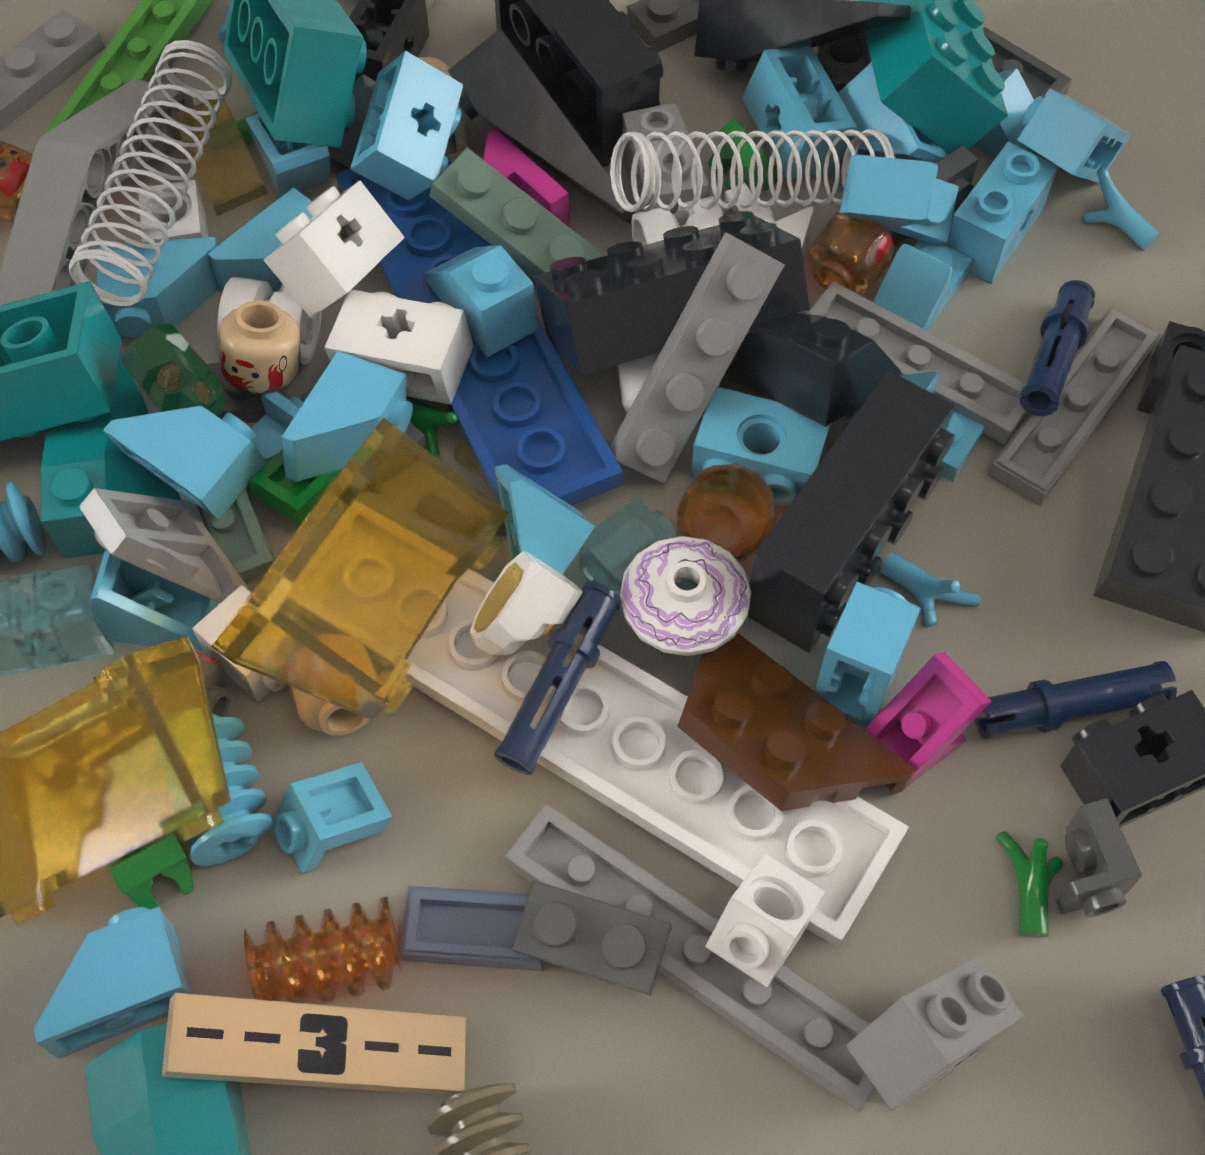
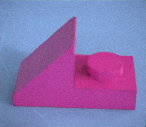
[483,128,569,227]
[864,652,992,795]

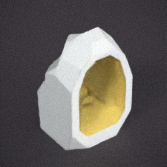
[470,551,583,656]

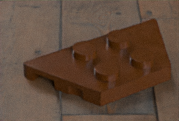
[677,633,916,811]

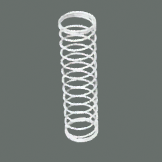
[68,40,232,306]
[610,129,895,213]

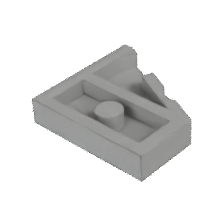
[79,488,249,603]

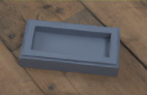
[400,886,542,971]

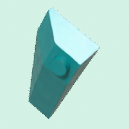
[41,351,181,559]
[85,1023,251,1155]

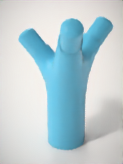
[1084,168,1160,250]
[880,552,981,627]

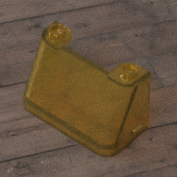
[211,417,509,719]
[0,637,231,925]

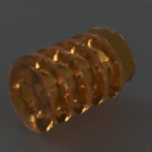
[244,896,402,1004]

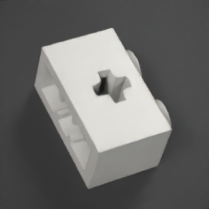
[264,180,405,318]
[324,289,474,405]

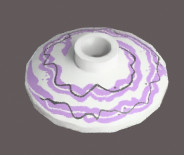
[620,536,751,656]

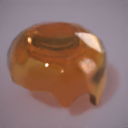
[675,463,777,562]

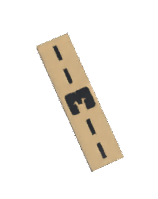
[162,993,466,1096]

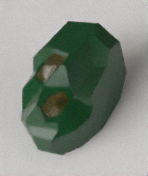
[121,323,224,419]

